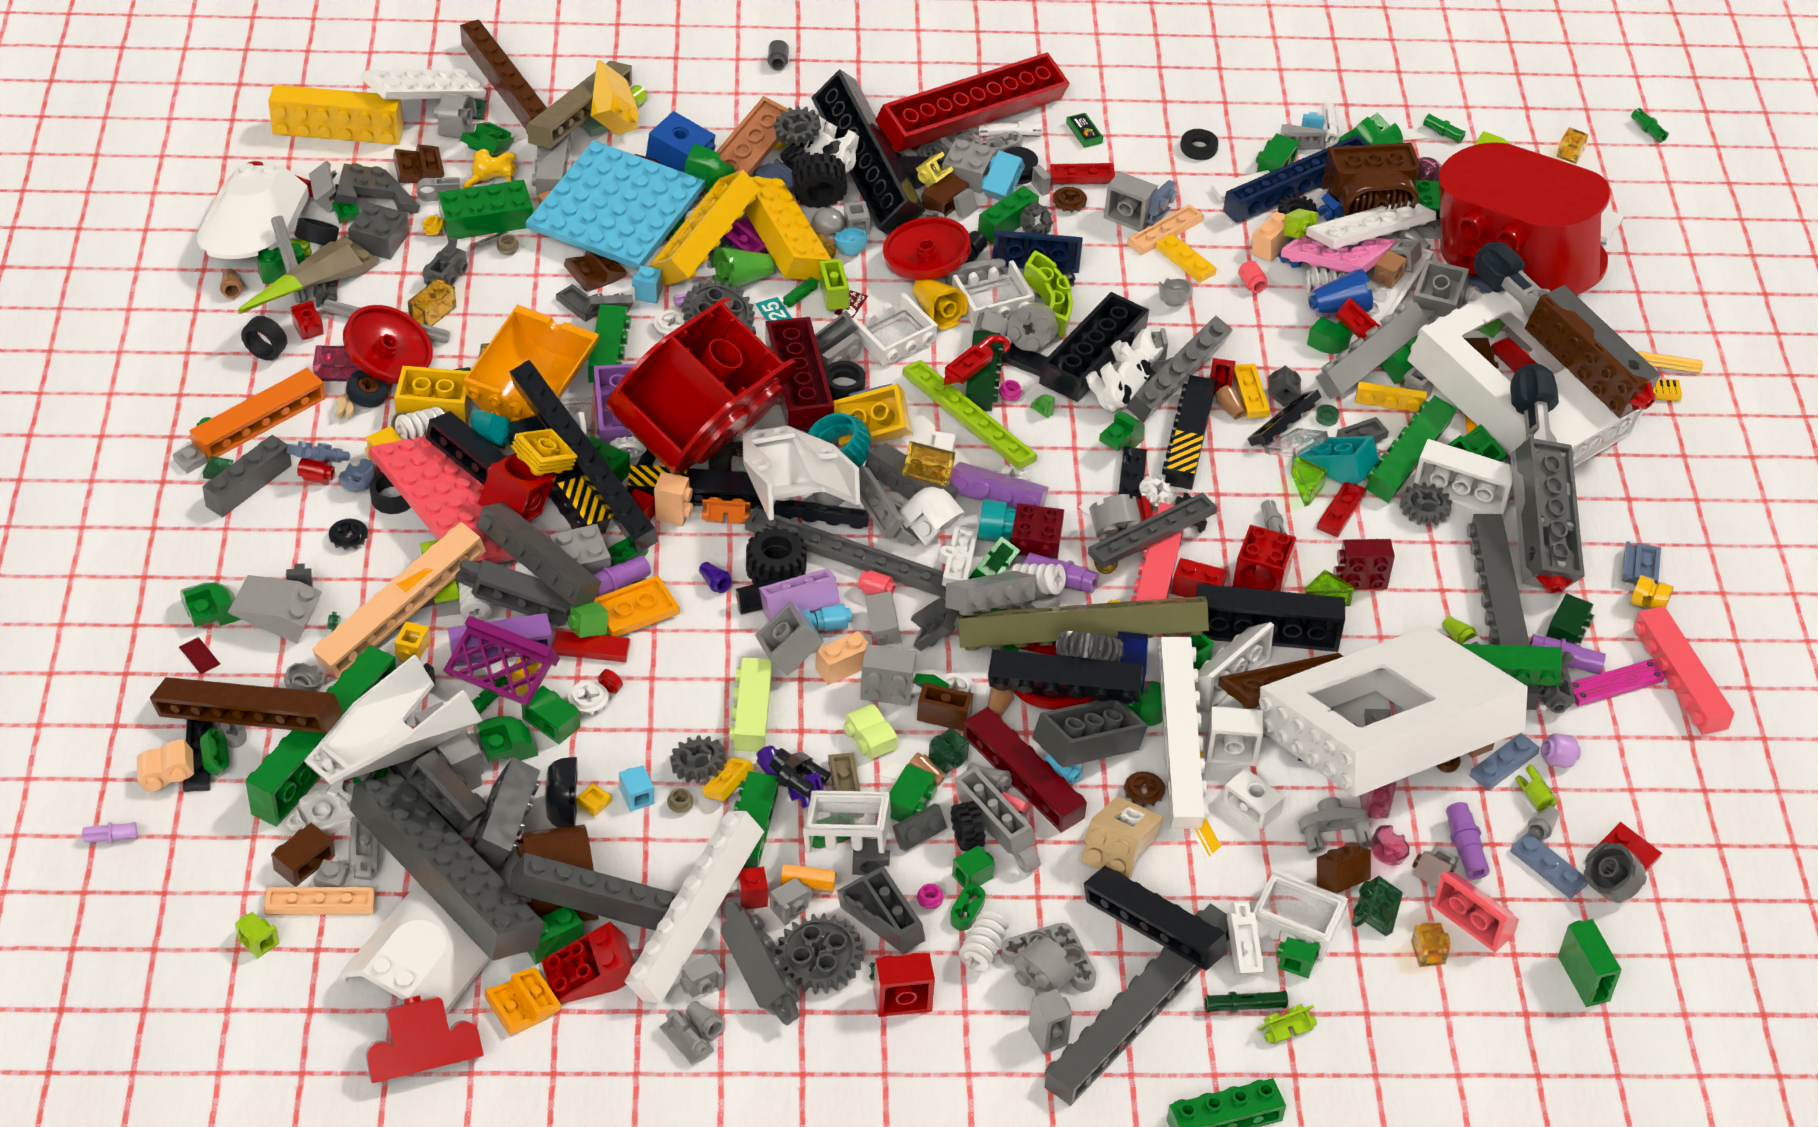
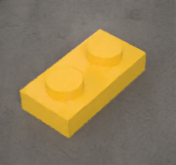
[702,757,754,801]

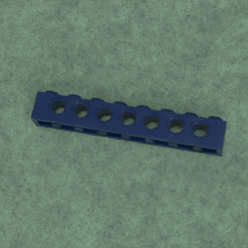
[1223,135,1369,223]

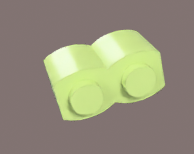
[844,704,897,760]

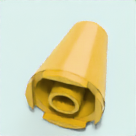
[912,279,968,330]

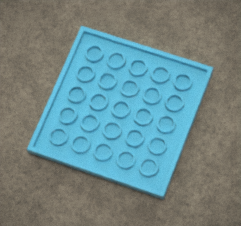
[526,140,706,270]

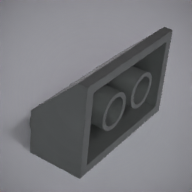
[406,750,487,835]

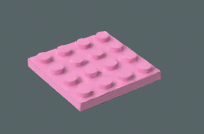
[1281,223,1398,273]

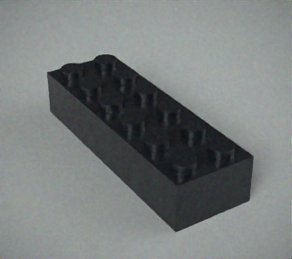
[1039,292,1149,402]
[1191,584,1345,652]

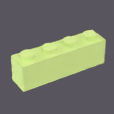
[729,657,772,752]

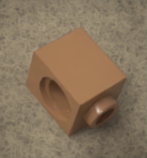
[1372,250,1407,289]

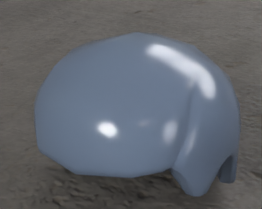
[338,459,376,492]

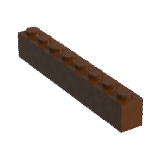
[460,19,547,129]
[150,677,343,734]

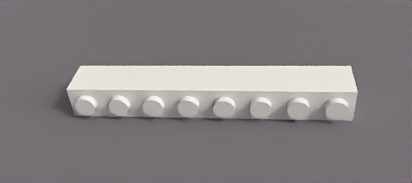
[1158,637,1208,829]
[624,811,764,1003]

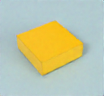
[576,783,612,817]

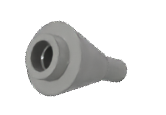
[967,762,1012,794]

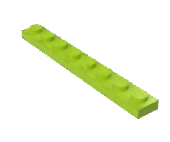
[902,360,1037,470]

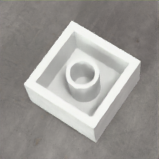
[1206,706,1263,766]

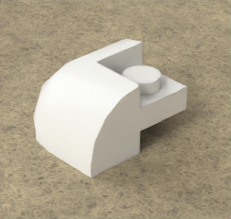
[899,487,965,545]

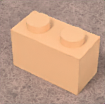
[1252,212,1291,261]
[654,472,693,526]
[815,631,869,685]

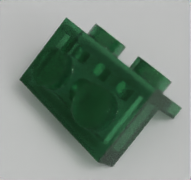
[1352,876,1403,937]

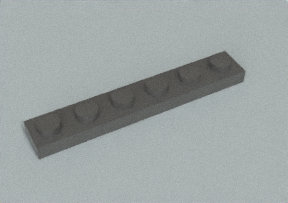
[1088,492,1217,569]

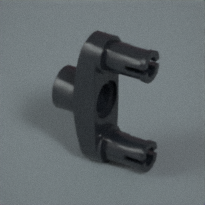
[769,748,831,798]

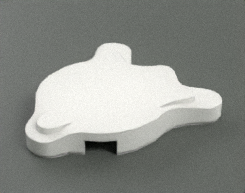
[287,781,356,835]

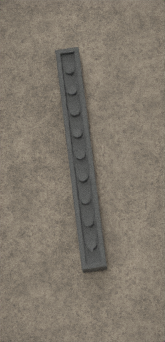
[745,507,946,598]

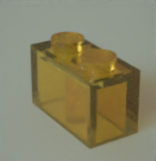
[408,278,456,326]
[902,441,956,487]

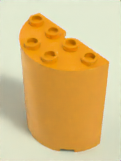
[464,304,599,422]

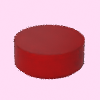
[598,669,623,694]

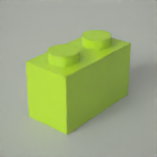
[819,259,849,310]

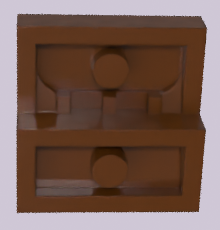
[393,144,444,183]
[564,250,627,291]

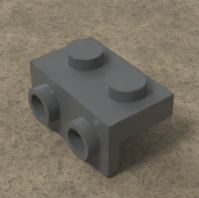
[911,597,959,651]

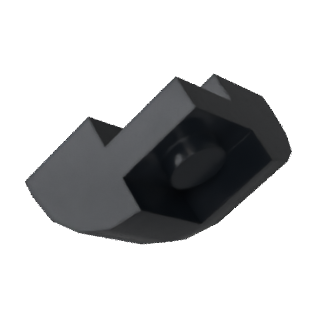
[545,757,578,828]

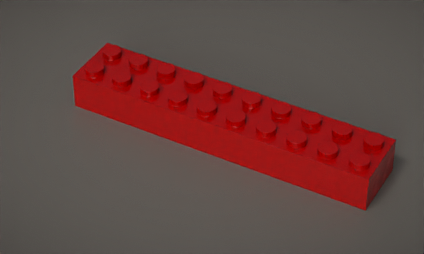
[875,52,1070,152]

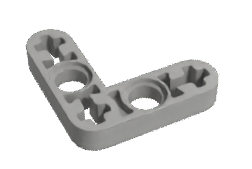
[946,130,1022,157]
[1000,923,1096,992]

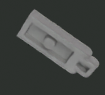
[349,817,378,880]

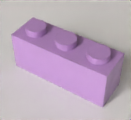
[759,568,840,621]

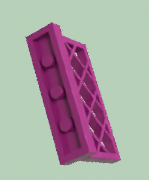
[443,615,560,707]

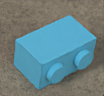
[981,150,1025,201]

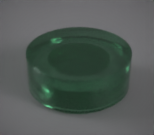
[1316,404,1339,426]

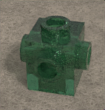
[928,727,969,774]

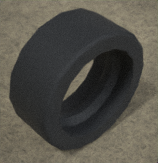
[294,218,339,245]
[241,316,288,360]
[825,361,866,400]
[370,472,411,514]

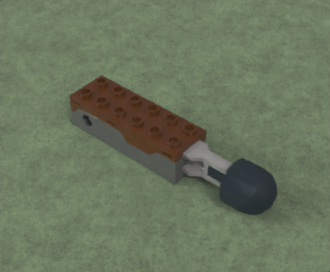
[1474,242,1661,418]

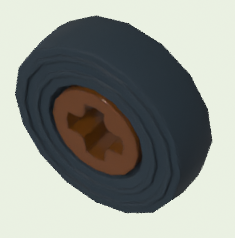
[346,370,388,408]

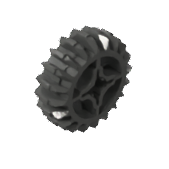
[1055,631,1124,662]

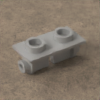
[659,1009,714,1065]

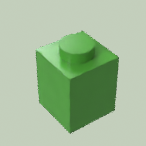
[568,602,608,638]

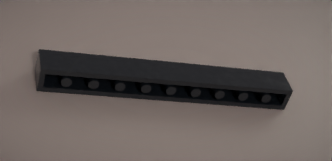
[509,360,658,554]

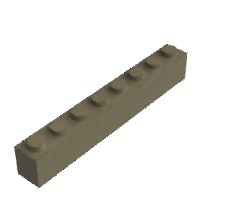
[526,61,632,149]

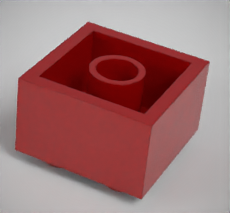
[873,953,935,1017]

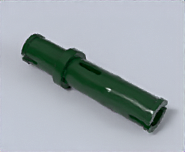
[1204,991,1288,1013]

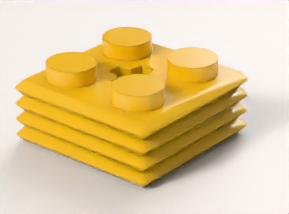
[511,429,578,476]

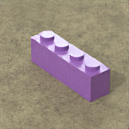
[949,462,1049,510]
[448,613,553,666]

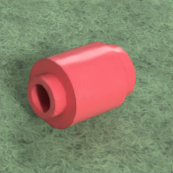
[1238,261,1268,293]
[858,570,896,595]

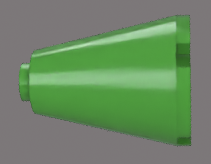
[711,247,776,288]

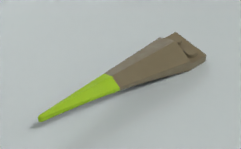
[238,236,378,314]

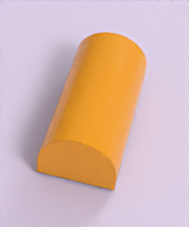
[781,864,837,893]

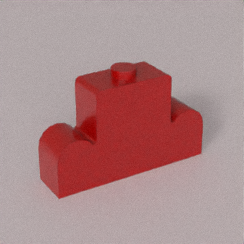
[366,995,484,1083]

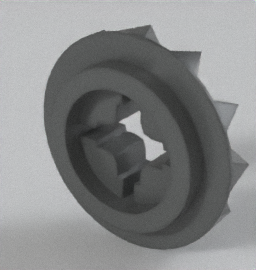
[918,140,950,167]
[1020,203,1054,234]

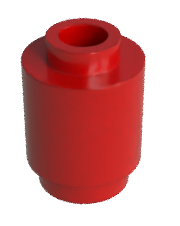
[297,458,335,484]

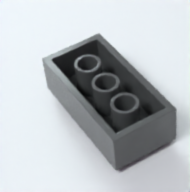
[1032,700,1148,768]
[470,757,541,872]

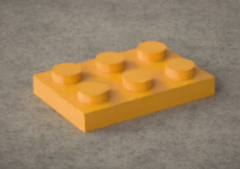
[592,575,680,637]

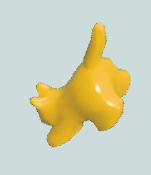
[463,149,517,189]

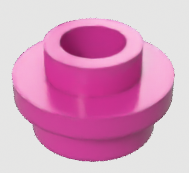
[999,380,1022,401]
[917,883,943,909]

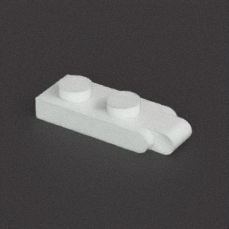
[1227,901,1264,975]

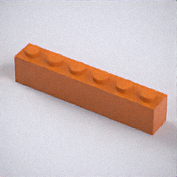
[189,368,326,462]

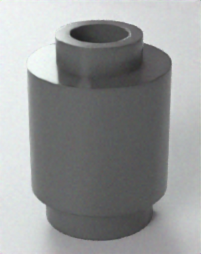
[768,40,789,70]

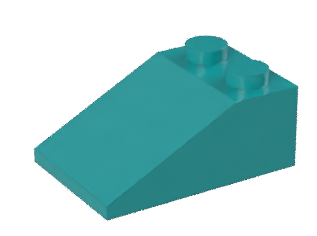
[1292,436,1379,484]

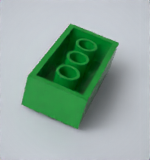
[438,180,533,240]

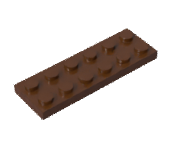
[1218,653,1344,709]

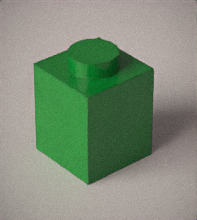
[952,845,995,888]

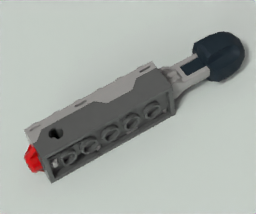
[1510,363,1585,593]

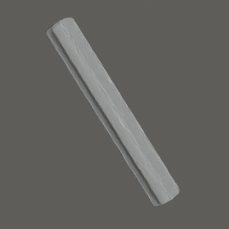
[271,216,308,303]

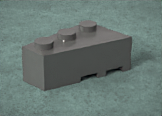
[837,866,926,953]

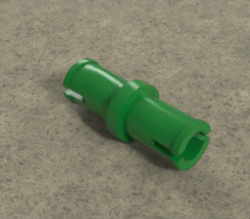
[1631,108,1669,143]
[1423,113,1466,143]

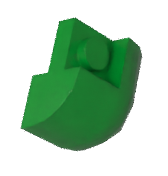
[1345,112,1403,145]
[460,122,514,157]
[685,143,735,194]
[1448,424,1508,462]
[180,582,242,627]
[473,716,538,763]

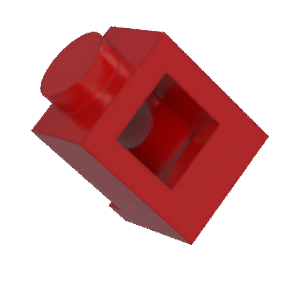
[291,301,324,340]

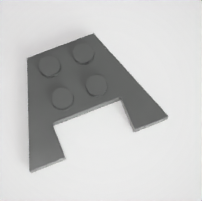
[334,163,420,213]

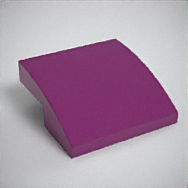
[723,216,769,254]

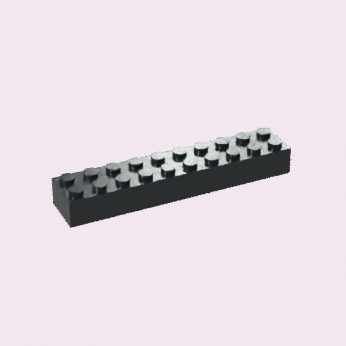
[811,69,926,235]

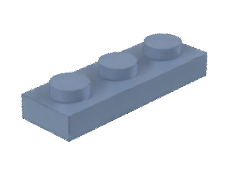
[1470,733,1540,791]
[1510,832,1588,899]

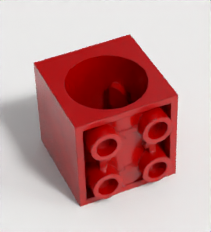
[477,453,557,522]
[1232,524,1297,591]

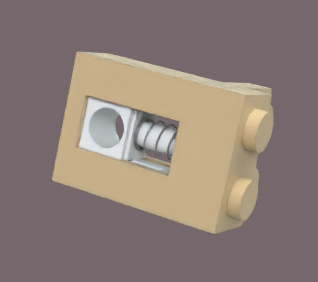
[1080,796,1164,879]

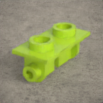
[1257,1004,1317,1044]

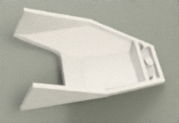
[304,654,483,785]

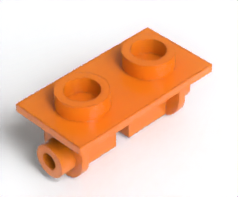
[701,497,751,524]

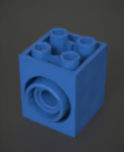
[645,111,716,173]

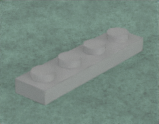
[859,465,904,540]

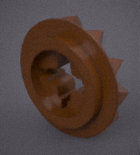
[1053,187,1087,213]
[1124,771,1165,807]

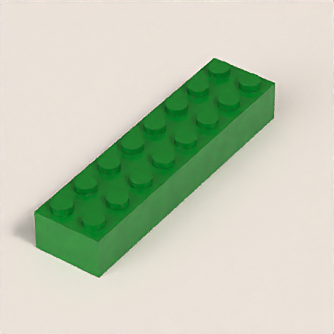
[245,645,396,827]

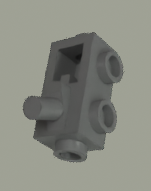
[422,237,468,290]
[1539,651,1576,713]

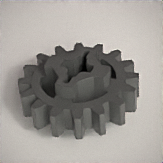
[774,106,821,147]
[1400,482,1452,526]
[670,735,727,784]

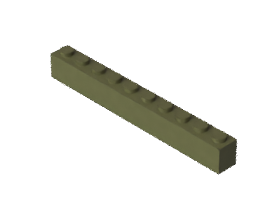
[958,596,1209,651]

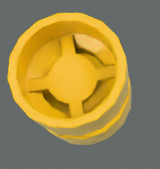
[1630,575,1674,609]

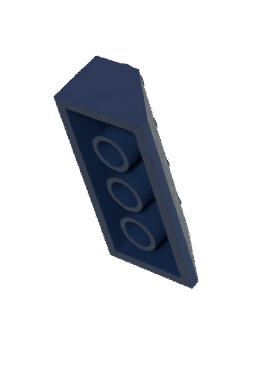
[992,230,1083,273]

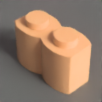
[137,740,194,791]

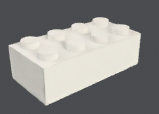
[1414,439,1513,517]

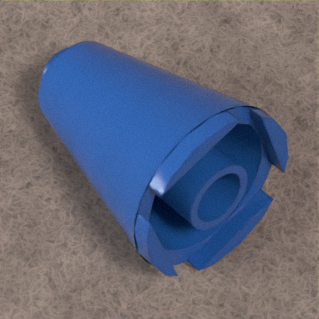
[1308,269,1373,313]

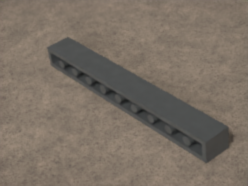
[1467,514,1540,710]
[1044,903,1230,1106]

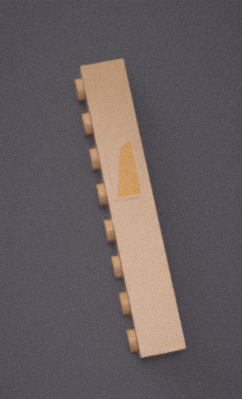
[312,522,486,679]

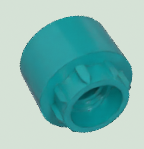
[977,499,1016,542]

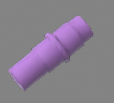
[1025,553,1099,593]
[593,555,651,597]
[1529,634,1606,674]
[1446,802,1490,880]

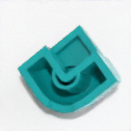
[470,410,512,449]

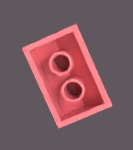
[1432,871,1519,953]

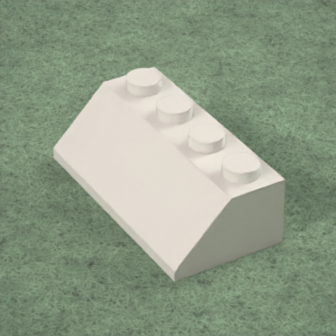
[1195,622,1274,712]

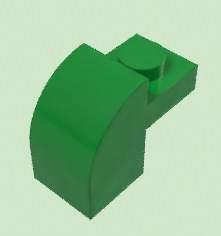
[1307,317,1354,354]
[1099,411,1145,452]
[1125,680,1163,726]

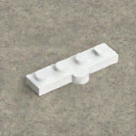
[938,526,978,586]

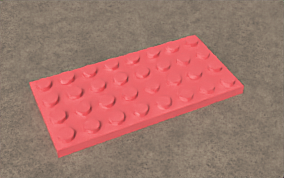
[368,435,531,564]

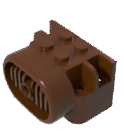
[1321,142,1420,216]

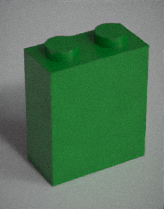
[1558,919,1622,1007]

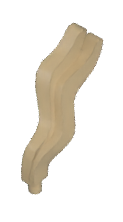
[336,386,354,419]

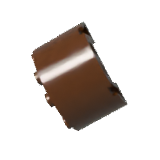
[516,824,599,922]

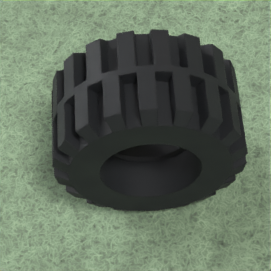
[792,152,848,209]
[746,527,807,584]

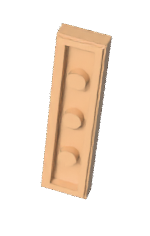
[1127,204,1204,255]
[264,887,376,915]

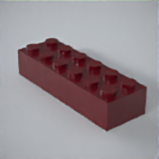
[765,317,834,431]

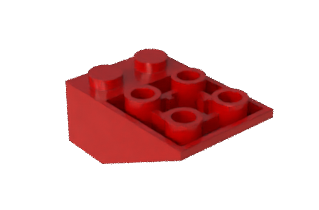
[541,922,635,1004]

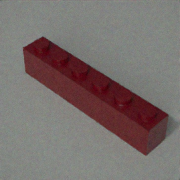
[963,707,1087,833]

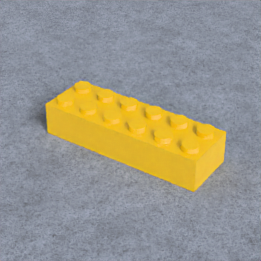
[268,85,404,145]
[648,170,760,286]
[744,176,832,281]

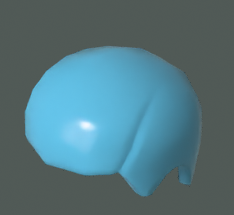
[833,227,867,256]

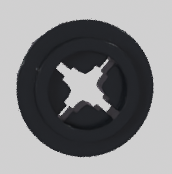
[329,518,368,550]

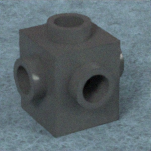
[1268,365,1302,407]

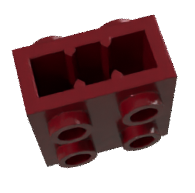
[1011,503,1065,559]
[1333,539,1395,590]

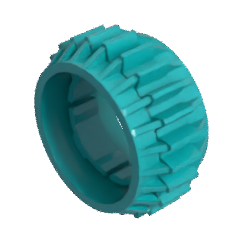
[807,413,872,468]

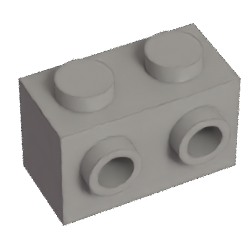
[1028,988,1072,1055]

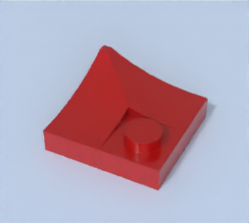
[1598,821,1662,873]

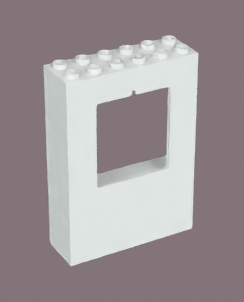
[1407,290,1644,467]
[1259,626,1528,797]

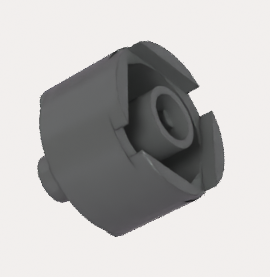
[1584,842,1647,903]

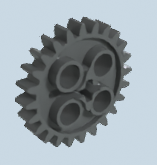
[681,280,755,326]
[776,913,864,994]

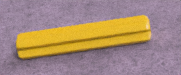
[1638,351,1703,373]

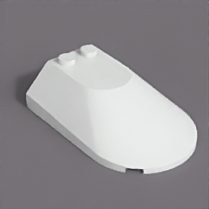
[197,163,309,259]
[341,885,490,1015]

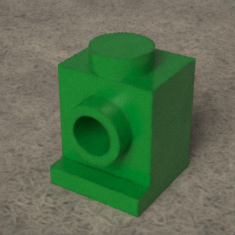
[1276,937,1320,979]

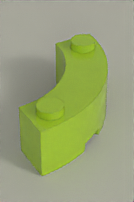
[1023,250,1073,338]

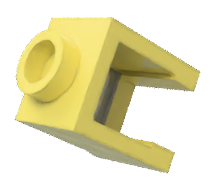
[916,152,953,186]

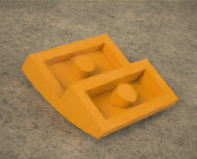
[484,967,562,1036]

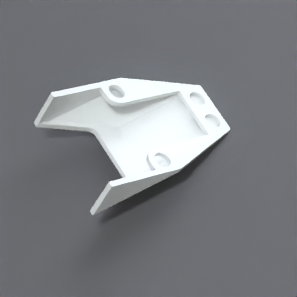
[743,425,860,520]

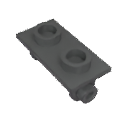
[313,280,338,307]

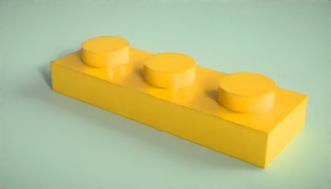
[1156,233,1217,283]
[1233,363,1270,418]
[1355,382,1427,412]

